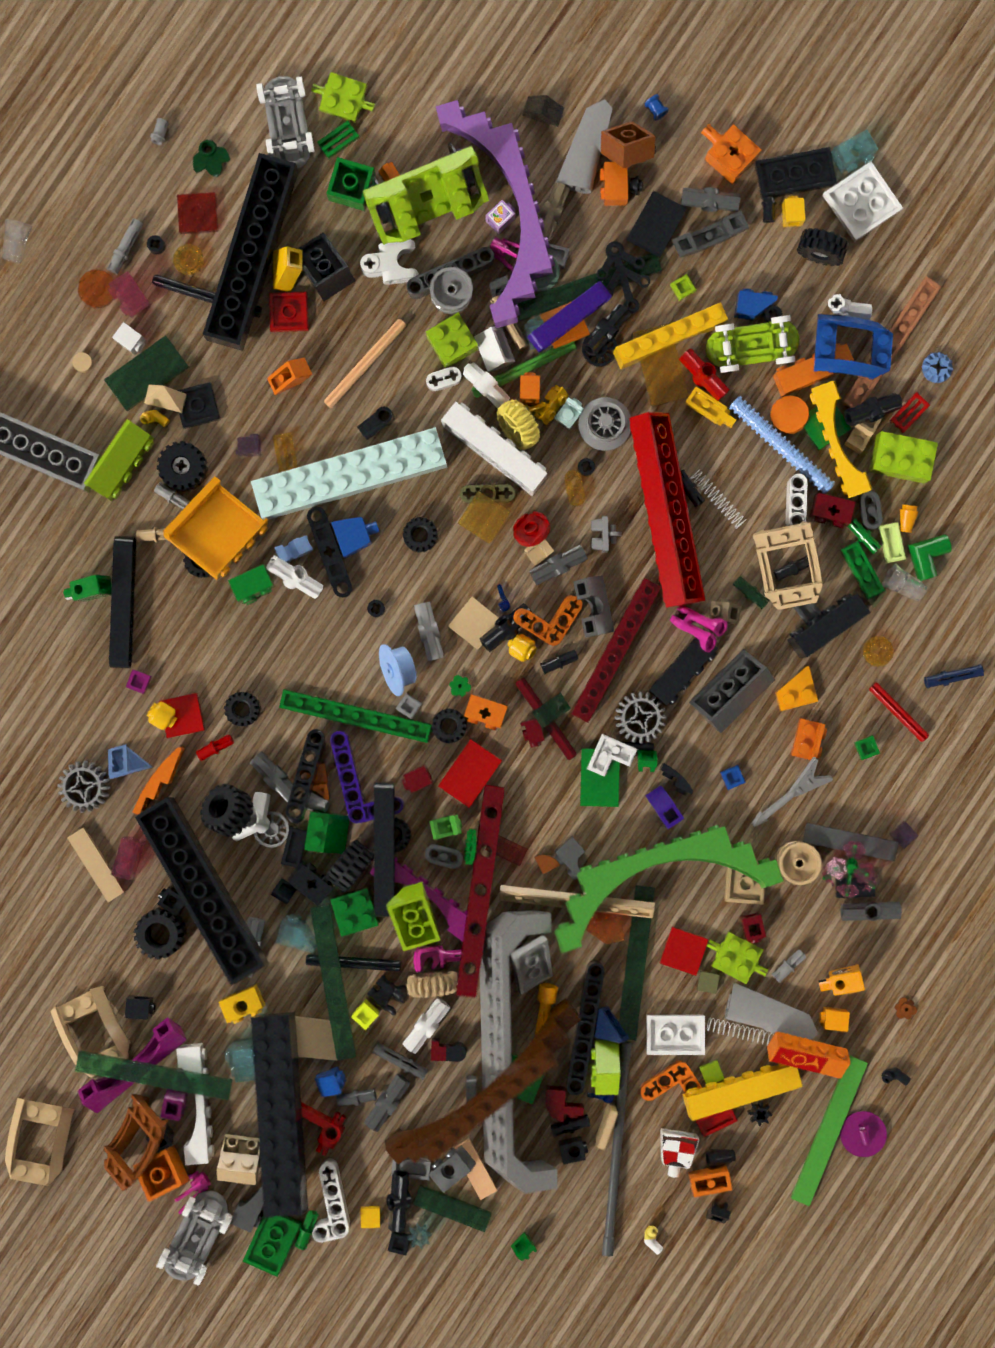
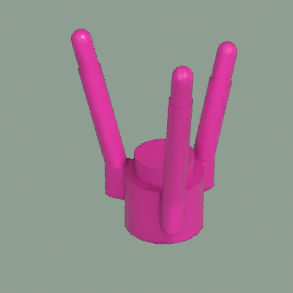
[489,237,520,272]
[175,1171,211,1214]

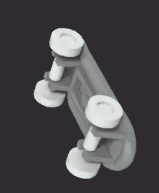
[256,76,315,168]
[156,1191,233,1286]

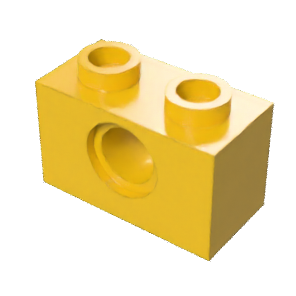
[218,984,266,1024]

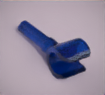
[497,584,510,612]
[587,1092,615,1103]

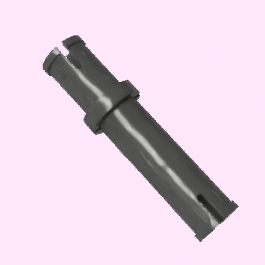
[372,1042,429,1080]

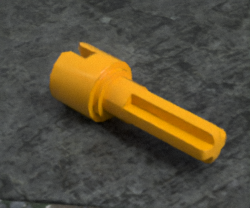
[535,983,558,1036]

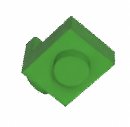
[429,815,462,840]

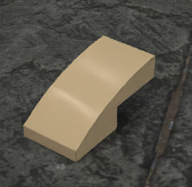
[844,419,882,454]

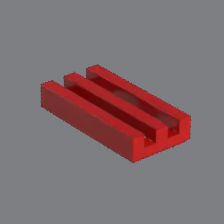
[889,392,930,433]

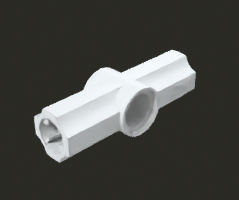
[266,555,323,599]
[402,997,451,1054]

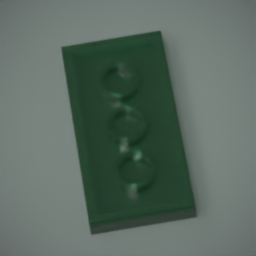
[104,335,189,412]

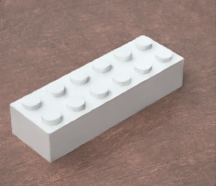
[441,402,547,496]

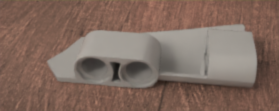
[556,99,612,194]
[725,983,818,1040]

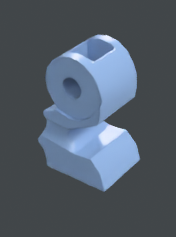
[275,536,314,563]

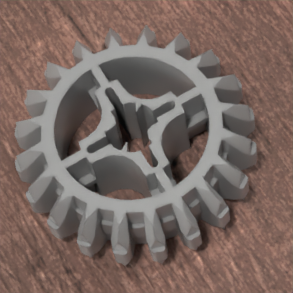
[614,691,667,743]
[57,761,111,813]

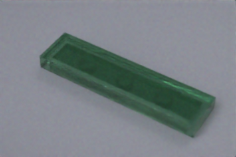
[413,1185,492,1232]

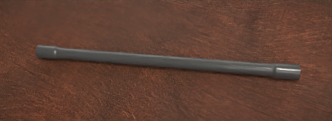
[602,1041,632,1256]

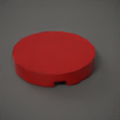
[513,511,551,547]

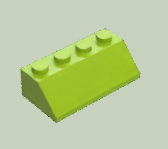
[84,419,154,501]

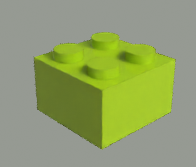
[426,312,478,369]

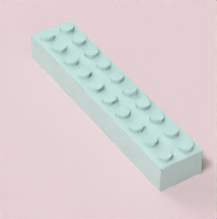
[251,427,447,520]

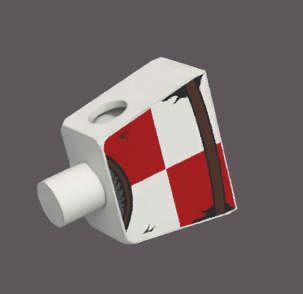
[660,1128,699,1178]

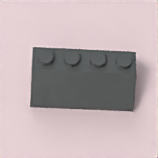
[689,649,775,733]

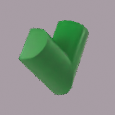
[907,534,952,582]

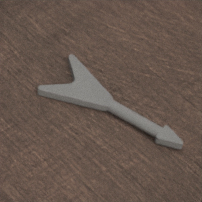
[751,757,833,827]

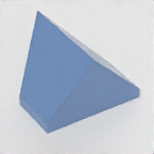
[108,744,153,779]

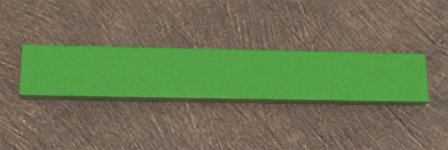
[791,1055,868,1206]

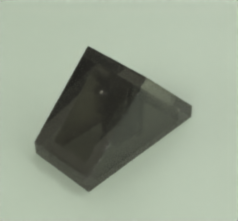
[522,95,564,127]

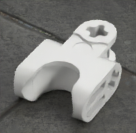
[360,239,419,285]

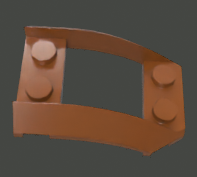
[104,1094,168,1191]

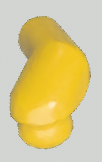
[140,410,170,427]

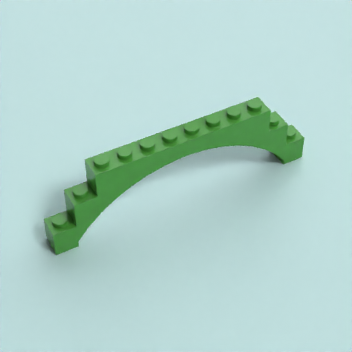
[554,825,784,953]

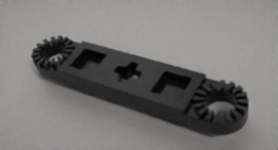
[307,506,353,598]

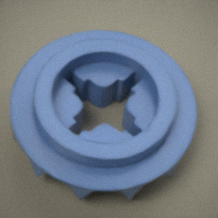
[922,352,953,383]

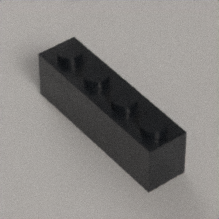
[648,637,718,705]

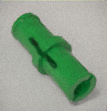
[847,518,882,554]

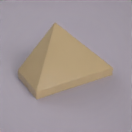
[144,385,186,413]

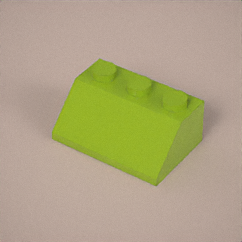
[386,882,440,951]

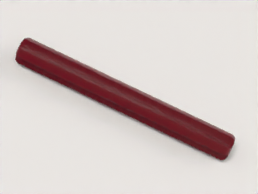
[515,678,577,760]

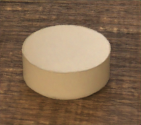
[72,353,93,373]

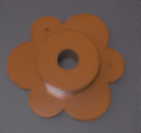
[894,997,917,1019]

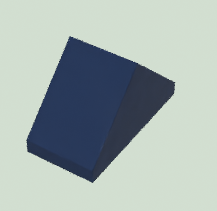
[595,1006,630,1043]

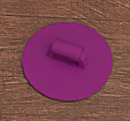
[840,1111,887,1157]

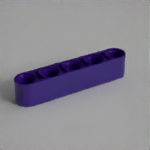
[527,281,612,353]

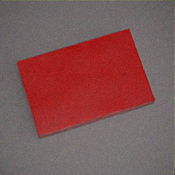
[438,739,502,808]

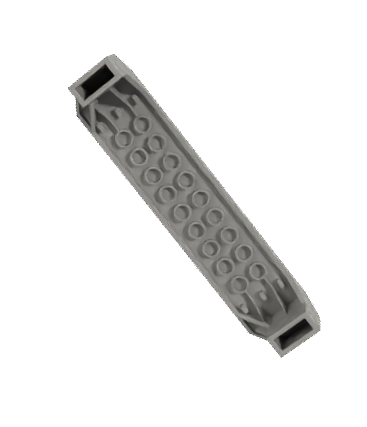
[479,909,558,1193]

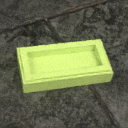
[878,522,906,564]

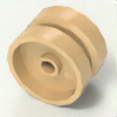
[775,841,822,885]

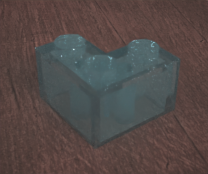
[225,1038,255,1083]

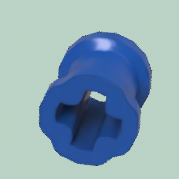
[644,94,669,121]

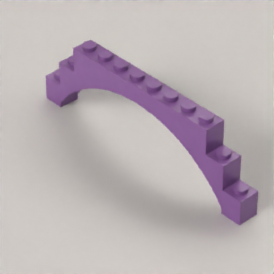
[436,100,555,329]

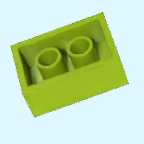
[869,431,938,483]

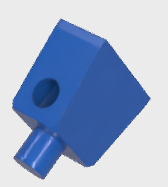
[331,517,380,558]

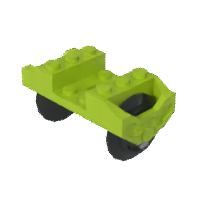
[363,143,489,245]

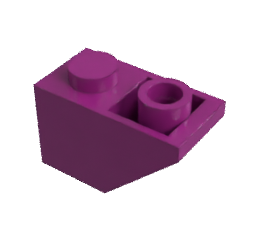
[160,1074,190,1121]

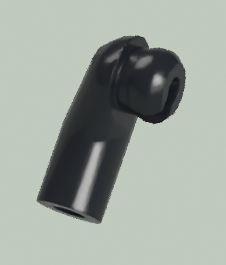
[881,1068,911,1086]

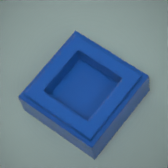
[720,765,746,790]

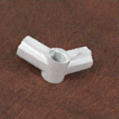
[828,294,872,320]
[463,362,510,408]
[232,792,271,841]

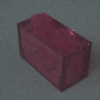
[108,271,151,318]
[111,836,145,880]

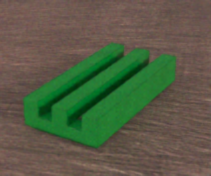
[317,121,359,160]

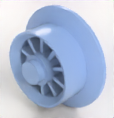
[379,644,416,696]

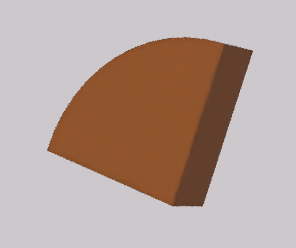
[534,855,560,874]

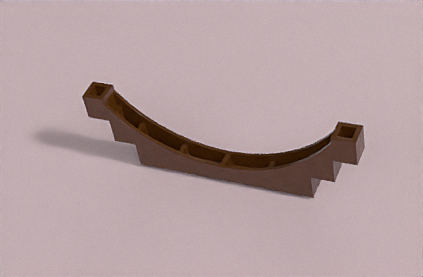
[385,998,581,1165]

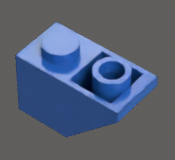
[734,289,778,320]
[315,1066,346,1097]

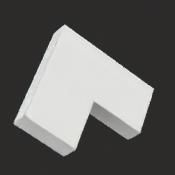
[587,734,637,777]

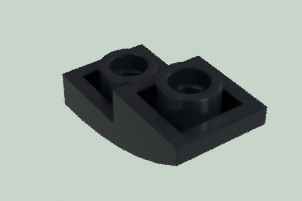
[659,763,693,796]

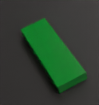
[840,541,885,600]

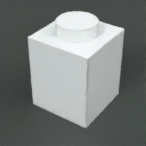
[112,322,146,355]

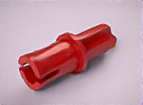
[196,734,234,761]

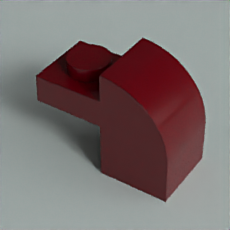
[545,1085,584,1122]

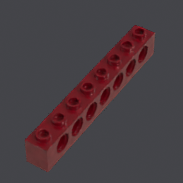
[570,578,661,723]

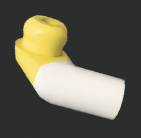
[644,1225,663,1255]

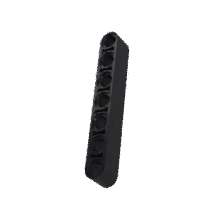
[109,536,136,668]
[374,782,395,917]
[566,960,605,1095]

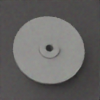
[578,397,631,451]

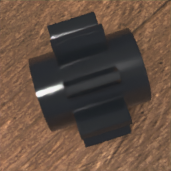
[747,1100,773,1126]

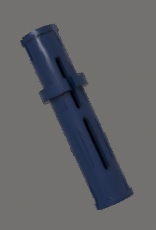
[924,664,984,688]

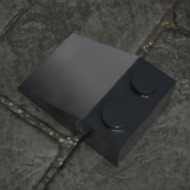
[298,232,356,301]

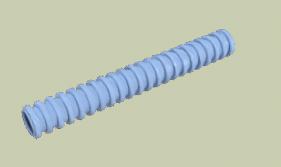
[729,396,835,494]

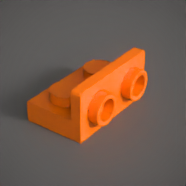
[791,718,827,760]

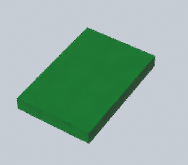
[580,748,620,807]
[243,1214,302,1277]

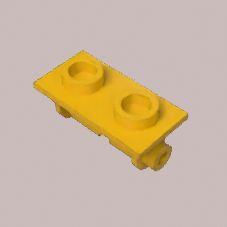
[533,385,568,426]

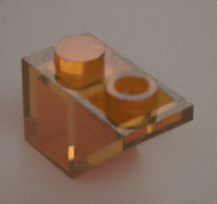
[585,914,625,944]

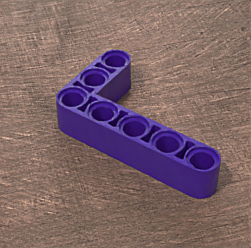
[330,731,404,824]

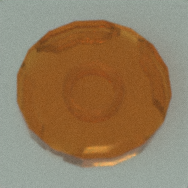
[78,270,117,308]

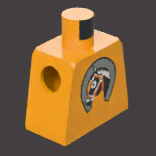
[818,964,865,996]

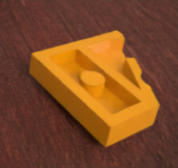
[775,666,818,711]

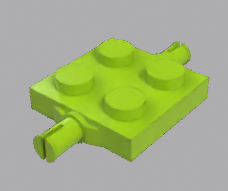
[311,72,375,123]
[706,932,768,984]

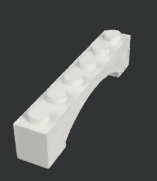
[177,1043,214,1165]

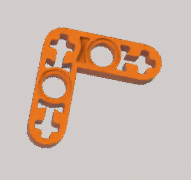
[513,595,582,646]
[640,1060,703,1101]

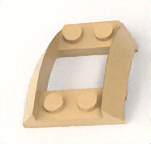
[753,521,823,610]
[50,986,131,1079]
[5,1098,75,1186]

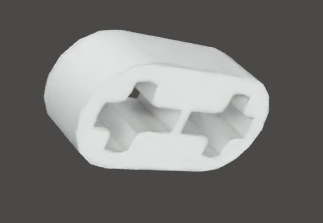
[426,367,462,391]

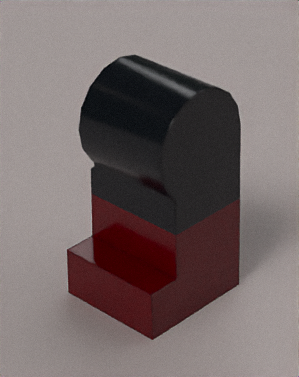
[431,1038,467,1062]

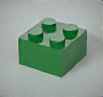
[326,157,376,211]
[330,886,380,937]

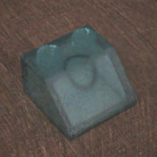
[276,913,318,953]

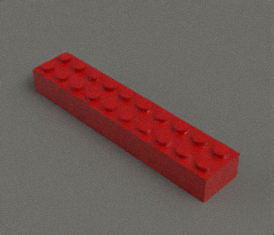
[629,412,706,608]

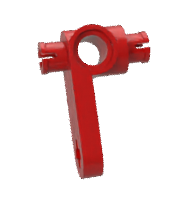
[301,1102,347,1156]

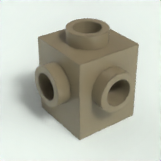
[709,598,741,624]

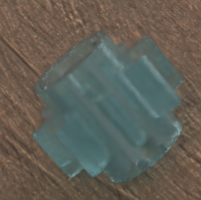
[407,1223,432,1249]

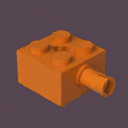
[701,124,761,185]

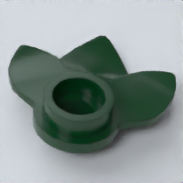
[193,140,230,177]

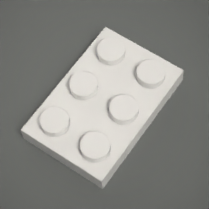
[646,1015,705,1055]

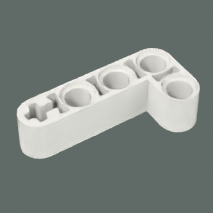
[312,1158,350,1242]

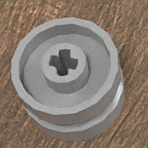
[430,267,473,315]

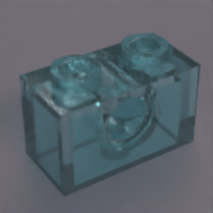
[831,130,878,174]

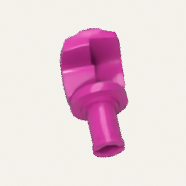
[413,945,462,972]

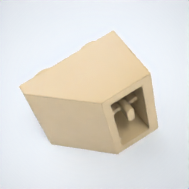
[217,1134,260,1185]

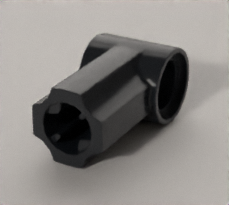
[357,406,394,440]

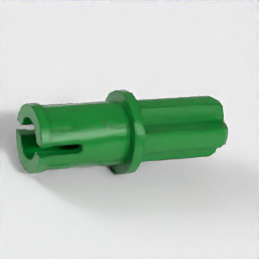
[295,1210,319,1250]

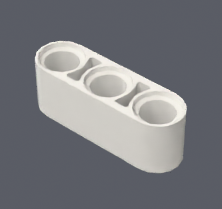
[786,474,808,526]

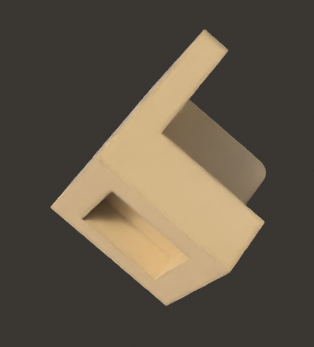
[524,539,554,566]

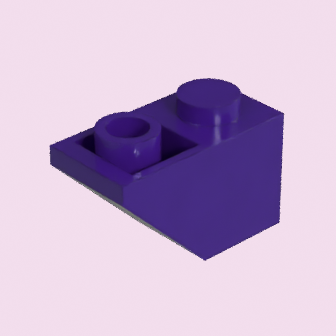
[645,785,684,829]

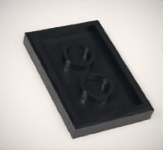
[627,190,687,258]

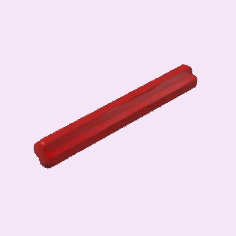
[869,683,929,742]

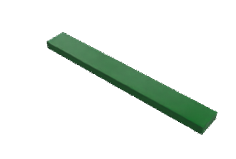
[279,689,432,743]

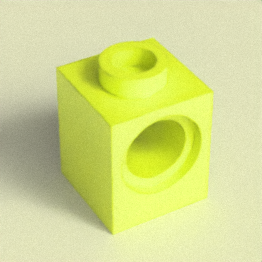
[351,999,380,1030]

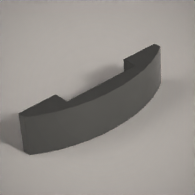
[672,211,749,258]

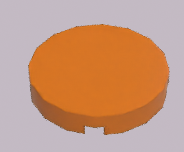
[770,395,809,434]

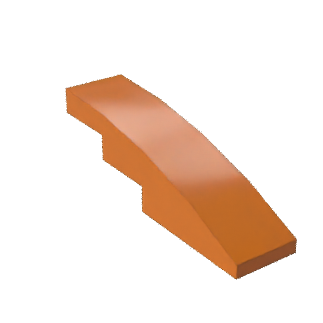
[132,747,185,814]

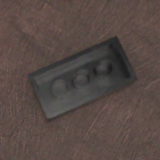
[787,593,871,659]

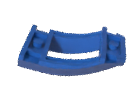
[813,314,893,380]

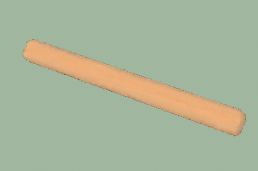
[324,319,406,408]

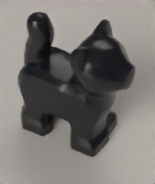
[367,975,408,1016]

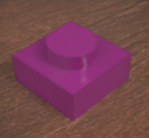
[126,669,152,694]

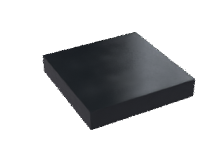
[177,382,221,429]

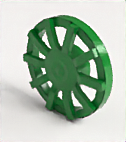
[464,828,477,865]

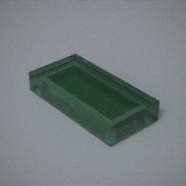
[532,693,571,728]

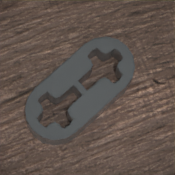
[466,1076,476,1102]

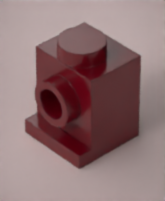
[520,718,545,748]
[740,912,766,943]

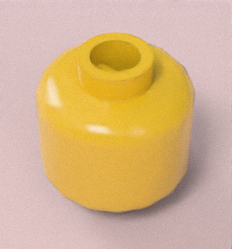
[507,634,537,662]
[146,702,177,730]

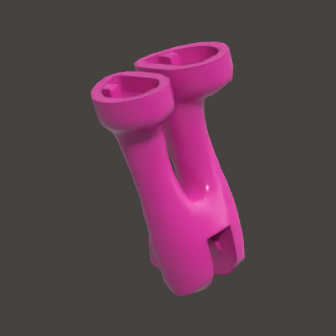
[670,606,727,652]

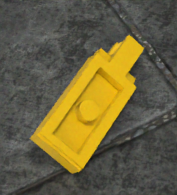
[685,387,736,428]

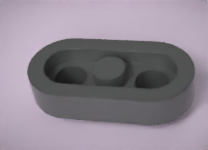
[859,491,883,530]
[425,844,463,869]

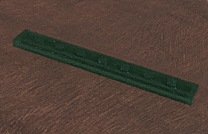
[514,253,662,322]
[619,885,655,1041]
[310,904,357,1061]
[75,1050,233,1100]

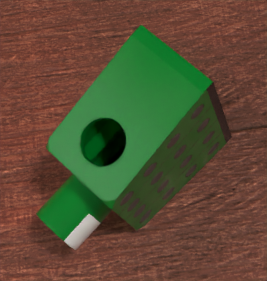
[63,575,112,602]

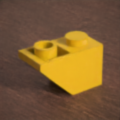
[273,247,303,292]

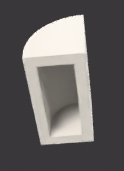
[474,327,515,372]

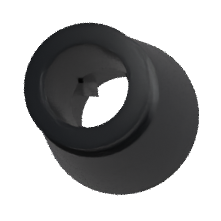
[706,1149,736,1169]

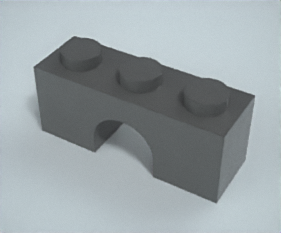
[573,575,615,638]
[555,836,597,888]

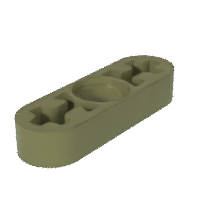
[460,484,515,503]

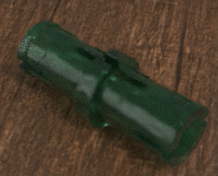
[732,576,770,610]

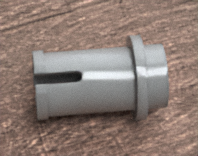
[150,118,169,145]

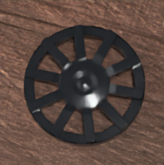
[582,332,617,367]

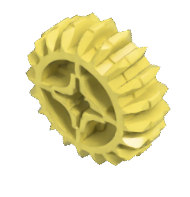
[496,399,540,450]

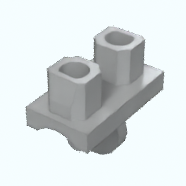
[591,516,622,553]

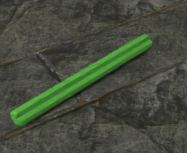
[472,341,576,398]

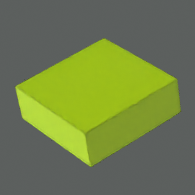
[670,274,696,301]
[699,1060,724,1084]

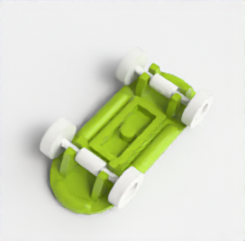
[706,315,800,373]

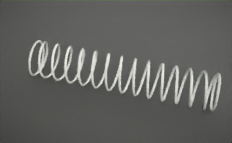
[690,469,747,529]
[707,1017,774,1046]

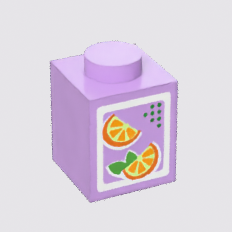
[485,200,515,234]

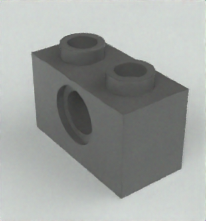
[429,1145,476,1193]

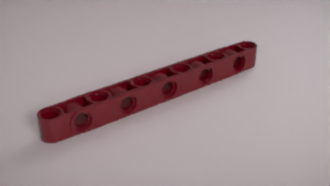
[456,784,505,998]

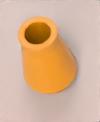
[900,504,919,533]

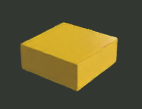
[361,1206,381,1228]

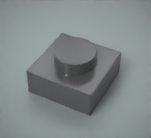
[489,276,509,298]

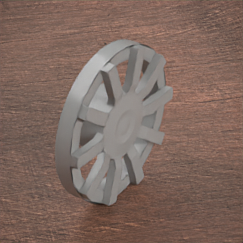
[254,811,290,848]

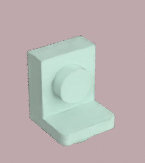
[554,397,584,430]

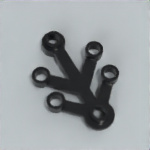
[596,241,650,315]

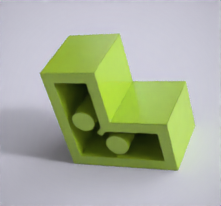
[591,1040,620,1095]

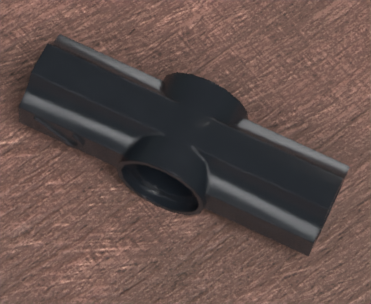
[582,304,631,356]
[844,393,902,427]
[479,603,533,652]
[386,1170,412,1233]

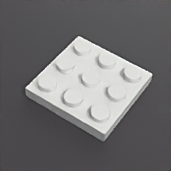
[822,161,903,242]

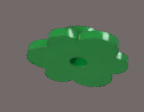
[449,675,471,697]

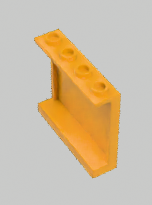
[163,476,268,580]

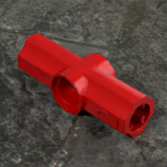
[679,348,730,401]

